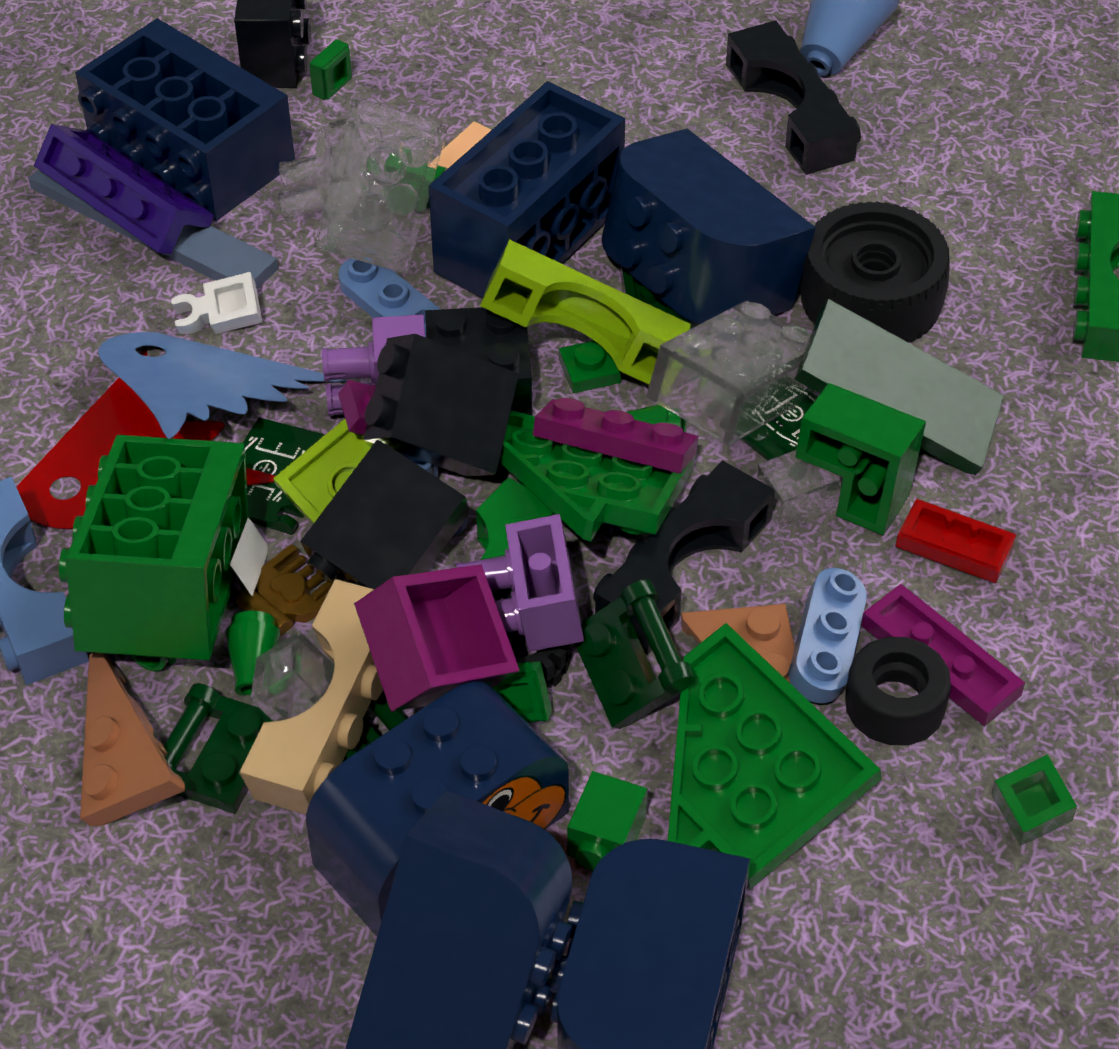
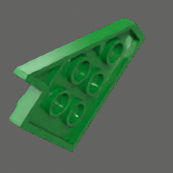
[499,411,695,541]
[667,623,882,890]

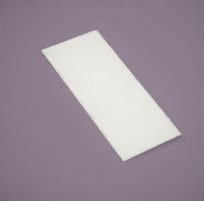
[230,517,268,596]

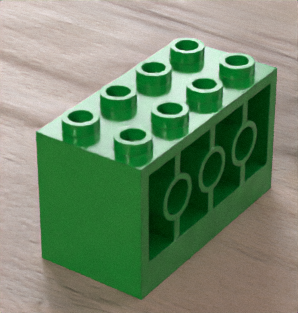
[59,435,249,660]

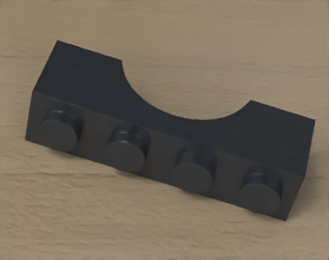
[726,20,861,175]
[593,460,775,655]

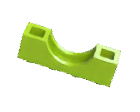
[480,239,691,391]

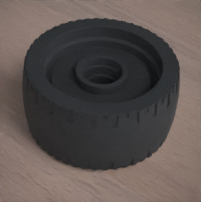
[800,201,950,343]

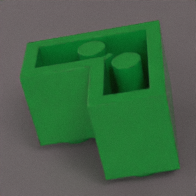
[795,383,926,536]

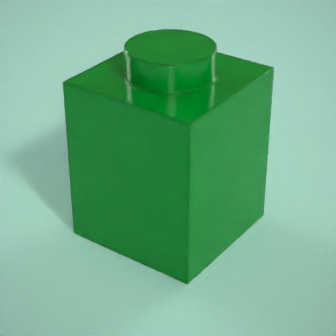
[992,754,1077,846]
[567,771,648,871]

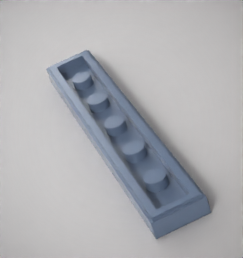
[28,169,278,290]

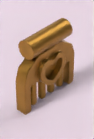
[236,543,334,637]

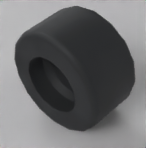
[845,637,951,746]

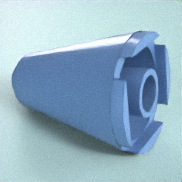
[800,0,900,76]

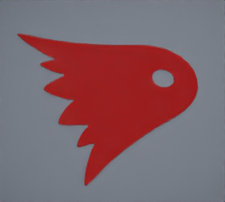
[16,348,275,529]

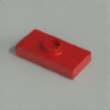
[895,498,1017,583]

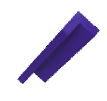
[34,124,214,254]

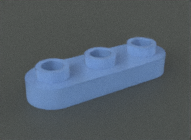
[338,255,441,337]
[789,568,867,703]

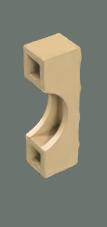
[239,579,383,815]

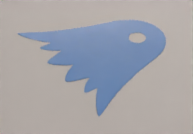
[98,332,348,439]

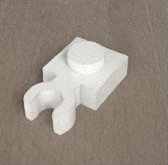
[171,272,263,334]

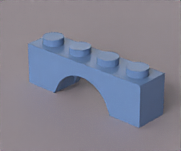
[0,477,89,685]

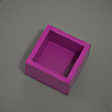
[354,564,520,712]

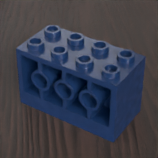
[75,18,296,221]
[428,81,625,298]

